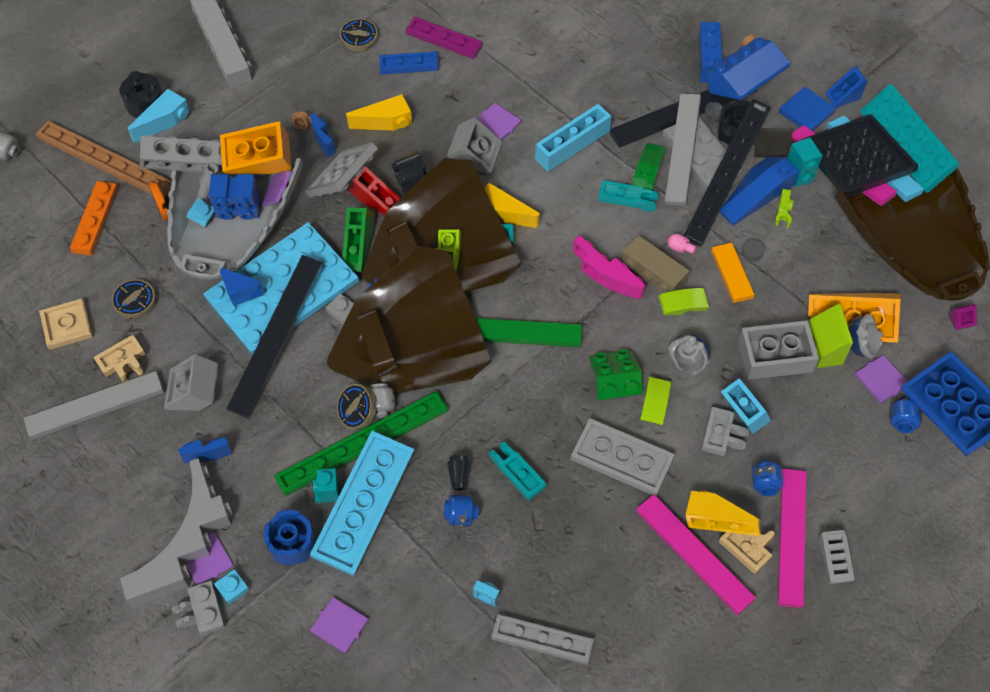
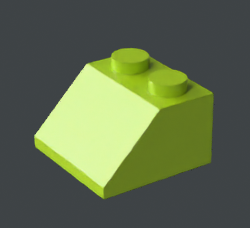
[808,304,853,368]

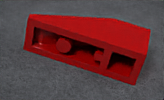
[346,165,400,216]

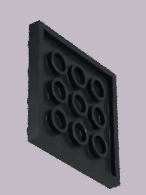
[801,114,919,198]

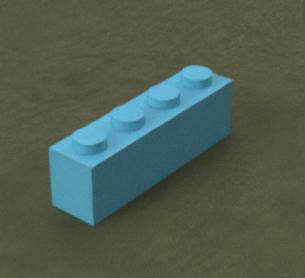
[535,104,611,172]

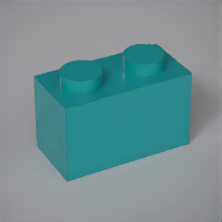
[787,137,822,187]

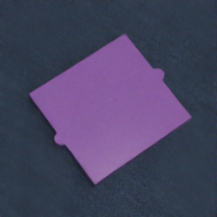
[477,103,521,141]
[260,170,292,207]
[855,355,908,404]
[186,532,233,585]
[310,597,369,654]

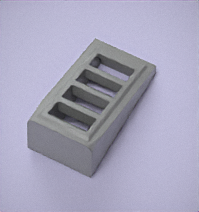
[818,530,855,585]

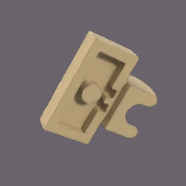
[93,335,146,382]
[719,519,775,574]

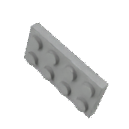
[663,117,742,191]
[570,418,675,496]

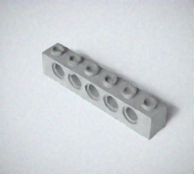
[139,135,268,177]

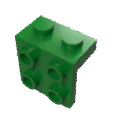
[589,349,642,401]

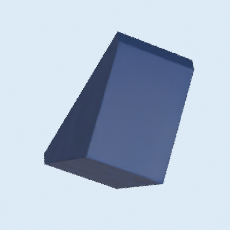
[825,66,867,108]
[220,267,265,306]

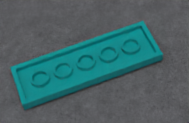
[860,83,961,193]

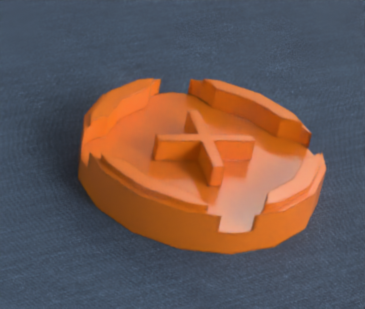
[148,180,168,222]

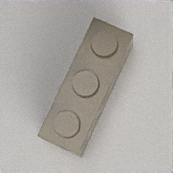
[621,235,690,294]

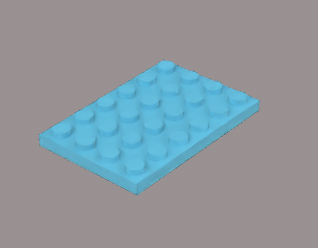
[203,222,359,355]

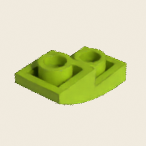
[438,229,461,270]
[658,288,709,315]
[640,377,671,426]

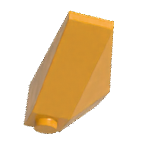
[808,293,901,343]

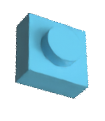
[186,198,215,227]
[214,569,249,605]
[473,580,499,607]

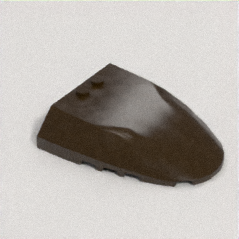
[835,168,990,301]

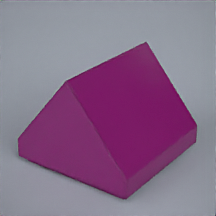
[948,304,977,330]

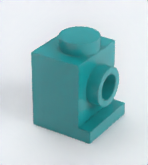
[313,468,339,503]

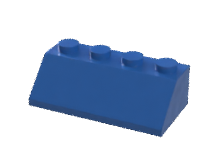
[707,37,791,100]

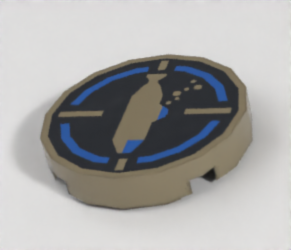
[340,18,378,52]
[111,279,156,319]
[337,384,376,429]

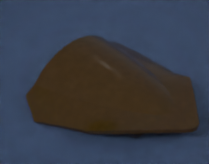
[362,157,522,292]
[327,246,492,395]

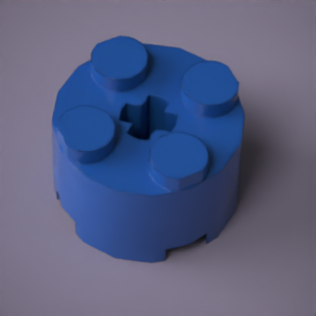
[263,510,316,566]

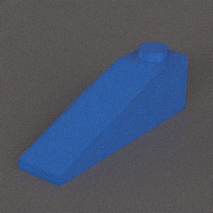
[719,157,799,226]

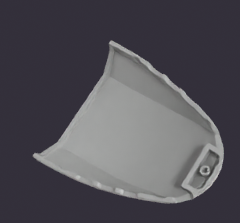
[167,138,303,280]

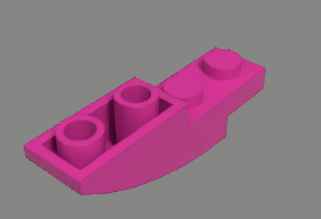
[573,235,646,299]

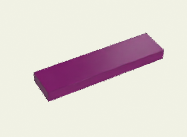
[406,17,483,59]

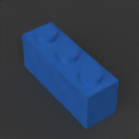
[698,22,722,82]

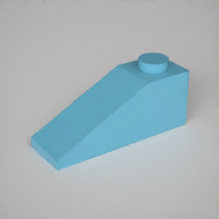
[128,89,190,142]

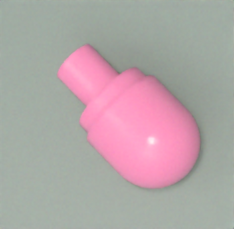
[667,234,697,254]

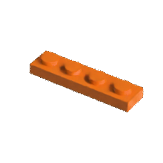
[70,181,118,256]

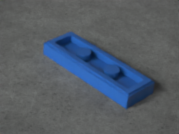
[379,51,439,75]

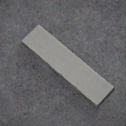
[491,614,594,665]

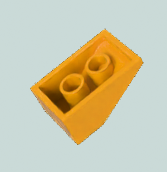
[220,121,292,174]

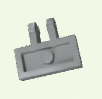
[702,407,749,456]
[172,581,225,636]

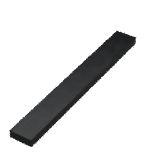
[609,89,757,148]
[683,99,771,247]
[227,254,322,419]

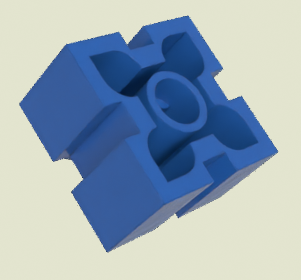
[209,174,261,220]

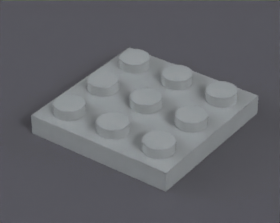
[304,142,378,197]

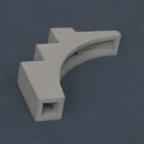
[120,458,233,608]

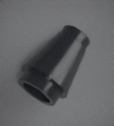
[447,455,470,491]

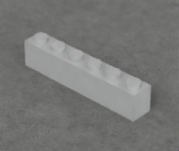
[190,0,253,88]

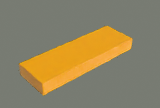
[711,243,755,303]

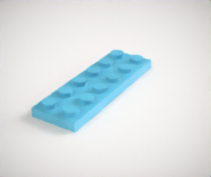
[310,431,414,576]

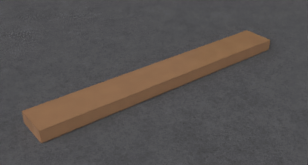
[36,120,172,202]

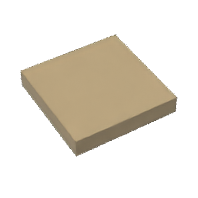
[39,298,93,350]

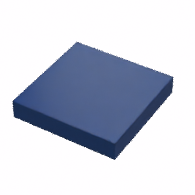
[779,87,836,131]

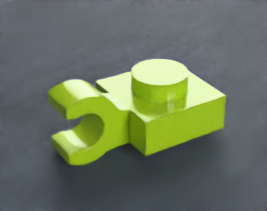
[774,189,793,228]

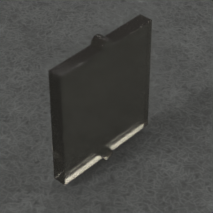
[754,128,794,158]

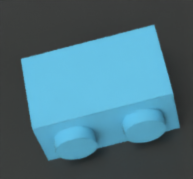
[721,378,771,434]

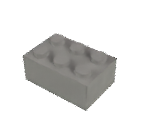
[738,320,819,380]

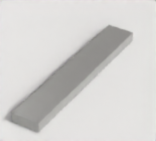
[665,94,701,206]
[24,371,164,440]

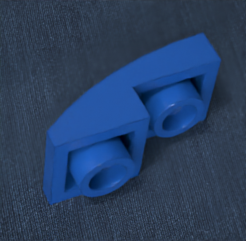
[310,113,335,157]
[178,436,232,463]

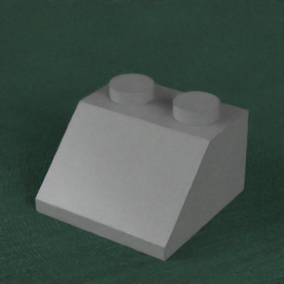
[447,117,502,174]
[164,354,218,411]

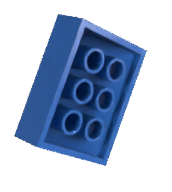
[900,351,990,457]

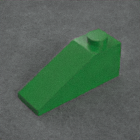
[632,143,667,191]
[342,207,375,272]

